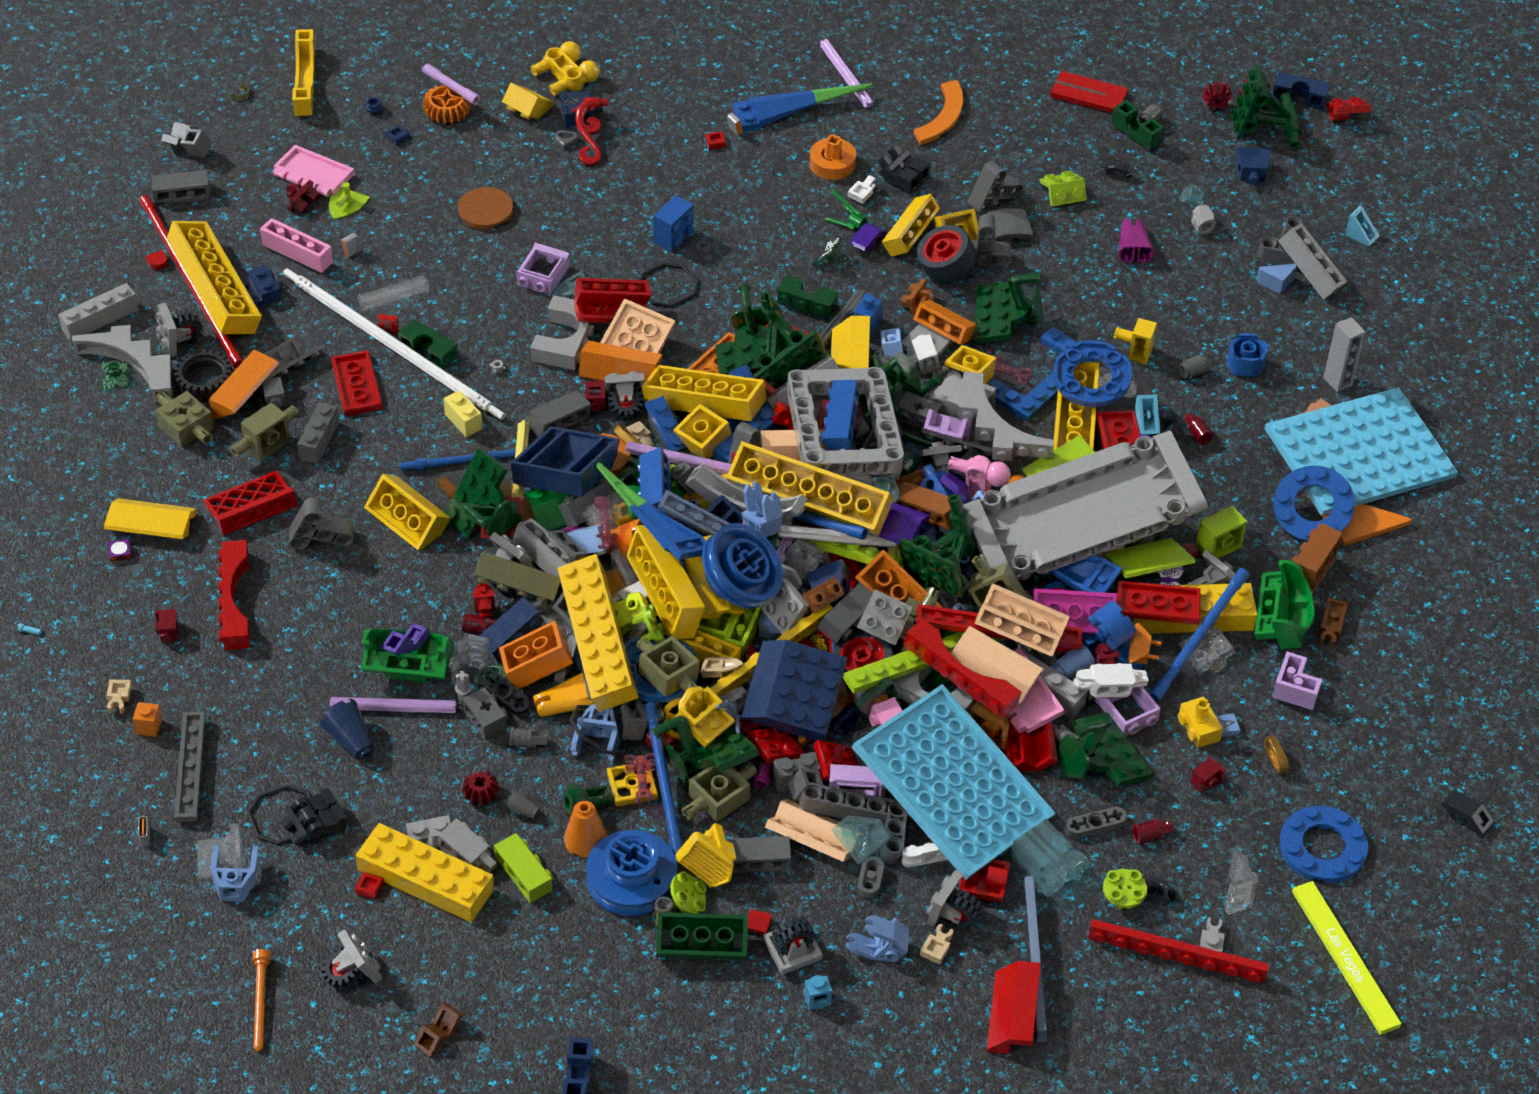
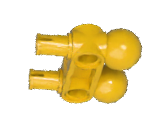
[530,41,600,96]

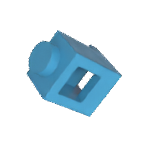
[803,975,832,1010]

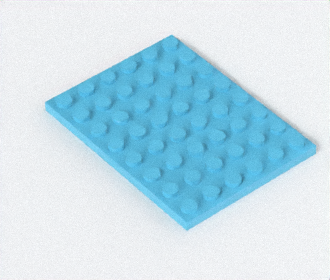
[1264,387,1458,516]
[852,684,1055,880]

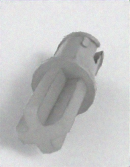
[455,671,472,706]

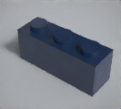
[477,597,544,662]

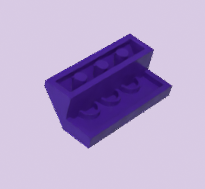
[868,503,931,545]

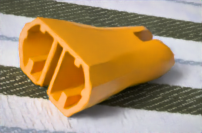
[533,672,594,717]

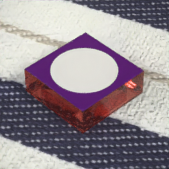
[108,539,131,562]

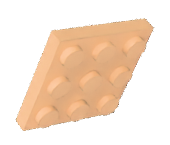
[600,299,676,354]

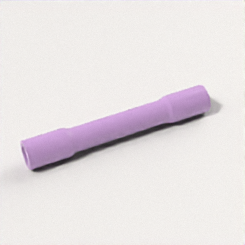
[422,64,480,105]

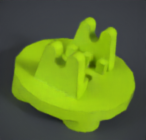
[632,604,666,644]
[1103,869,1147,910]
[670,871,707,914]

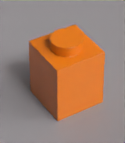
[133,702,162,737]

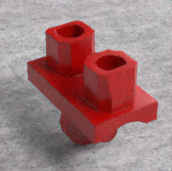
[772,402,794,430]
[473,583,495,619]

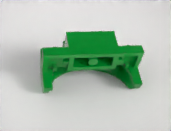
[1255,560,1315,649]
[361,628,455,683]

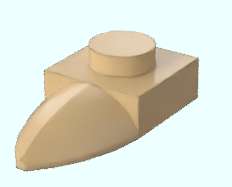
[626,421,655,446]
[700,657,743,678]

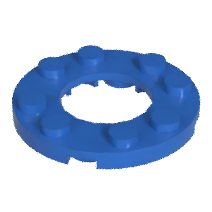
[1053,340,1132,407]
[1273,466,1355,542]
[624,635,700,703]
[1279,806,1368,883]

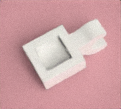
[848,175,876,204]

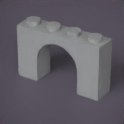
[530,295,597,370]
[888,666,981,716]

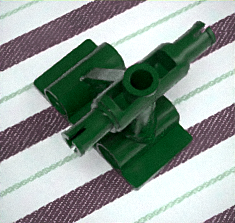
[1231,63,1301,150]
[754,291,826,389]
[900,494,976,598]

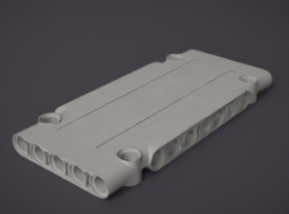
[963,431,1208,580]

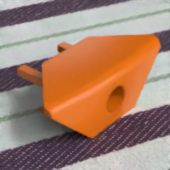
[1128,623,1161,664]

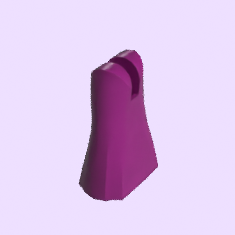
[1118,219,1155,262]

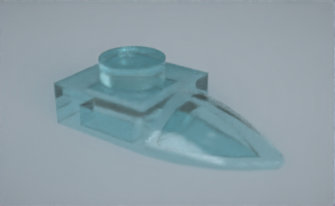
[553,271,586,297]
[873,476,899,503]

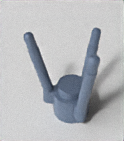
[716,700,741,734]

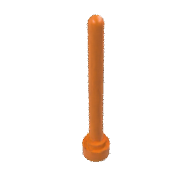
[252,949,271,1051]

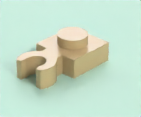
[106,680,132,714]
[920,924,953,964]

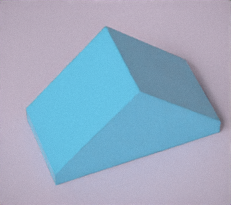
[1345,206,1379,246]
[1135,394,1160,435]

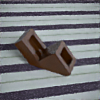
[413,1002,464,1057]

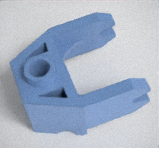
[741,481,783,537]
[571,704,620,761]
[210,845,259,902]
[846,915,910,962]

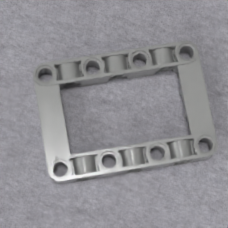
[787,367,904,476]

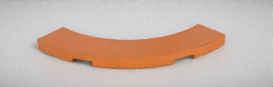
[913,80,963,145]

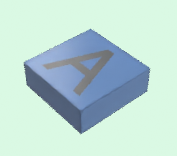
[1216,713,1240,737]

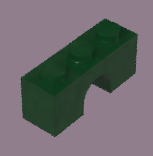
[1111,100,1165,151]
[777,275,838,319]
[398,319,458,370]

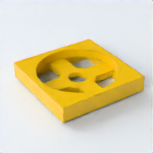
[607,760,658,807]

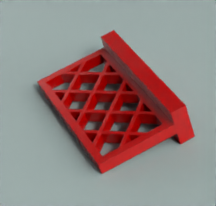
[203,471,297,535]

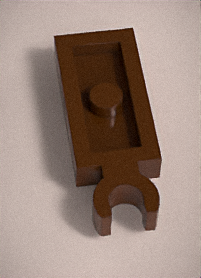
[1319,597,1348,647]

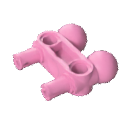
[948,455,1011,499]

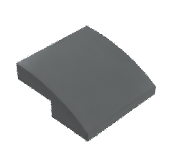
[987,209,1033,242]
[547,530,594,561]

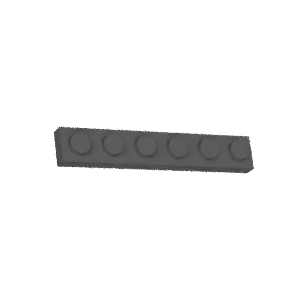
[174,711,206,822]

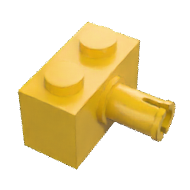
[1114,318,1157,365]
[1178,697,1223,748]

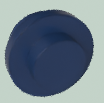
[365,97,383,114]

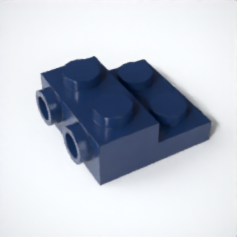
[240,265,282,308]

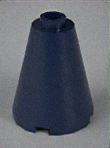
[319,698,374,759]

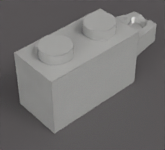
[437,818,497,873]

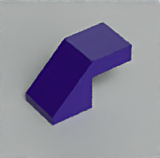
[849,223,887,251]
[940,474,970,504]
[381,623,431,655]

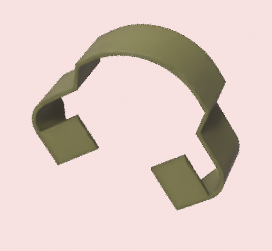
[229,82,250,101]

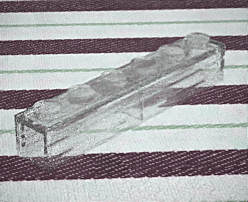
[358,275,429,311]

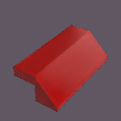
[574,278,651,323]
[1003,716,1058,772]
[987,961,1041,1054]

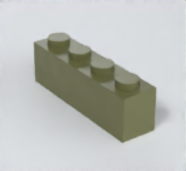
[473,551,560,604]

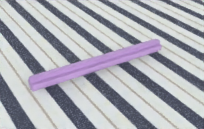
[820,39,873,108]
[626,441,732,474]
[330,697,457,713]

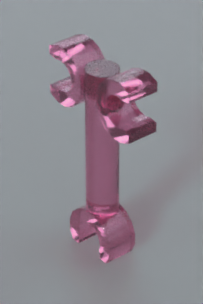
[987,350,1031,383]
[594,496,620,550]
[625,753,656,804]

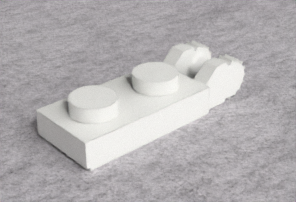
[902,843,948,868]

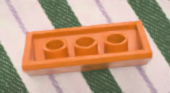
[579,341,663,383]
[209,350,279,420]
[855,550,942,607]

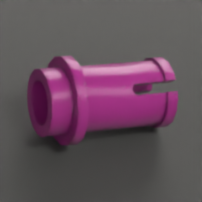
[753,761,773,789]

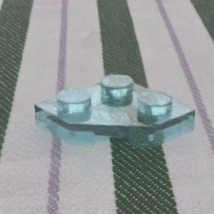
[831,815,892,864]

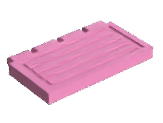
[273,145,355,197]
[1006,648,1064,733]

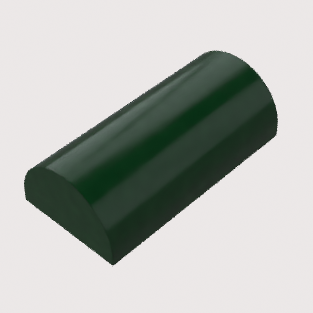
[656,912,748,960]

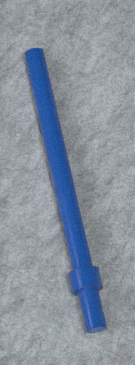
[399,449,516,471]

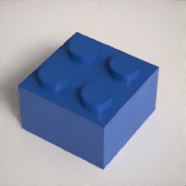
[653,195,694,252]

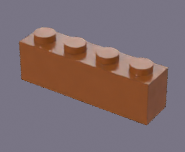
[891,482,964,530]

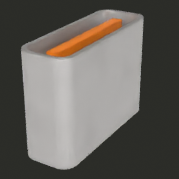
[727,113,743,136]
[341,233,361,258]
[138,816,150,847]

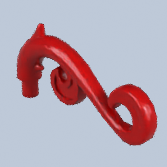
[572,97,608,166]

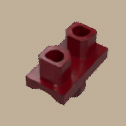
[286,180,319,214]
[1095,643,1120,664]

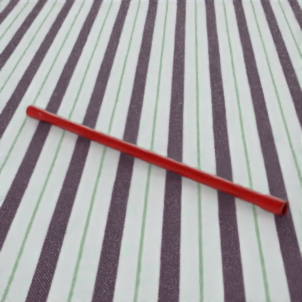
[139,195,243,369]

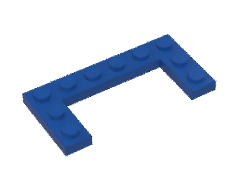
[987,327,1095,422]
[645,365,771,452]

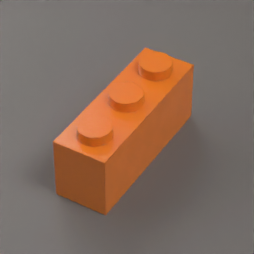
[913,300,977,344]

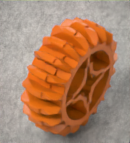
[423,84,471,124]

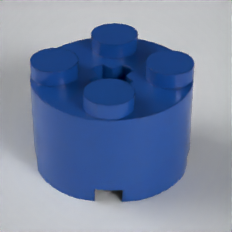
[1227,333,1268,377]
[1087,600,1136,651]

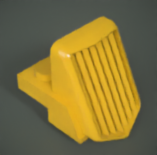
[678,686,735,747]
[676,823,736,888]

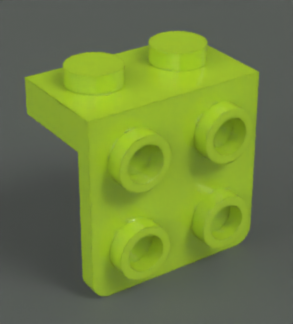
[1039,171,1087,206]

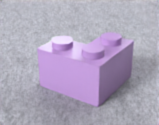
[1272,652,1322,710]

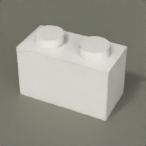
[912,334,941,375]

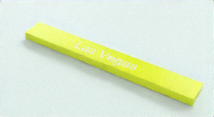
[1292,881,1401,1035]

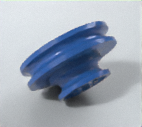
[702,523,783,609]
[586,830,677,916]

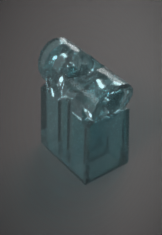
[1010,819,1091,897]

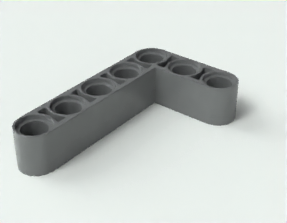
[799,784,907,865]

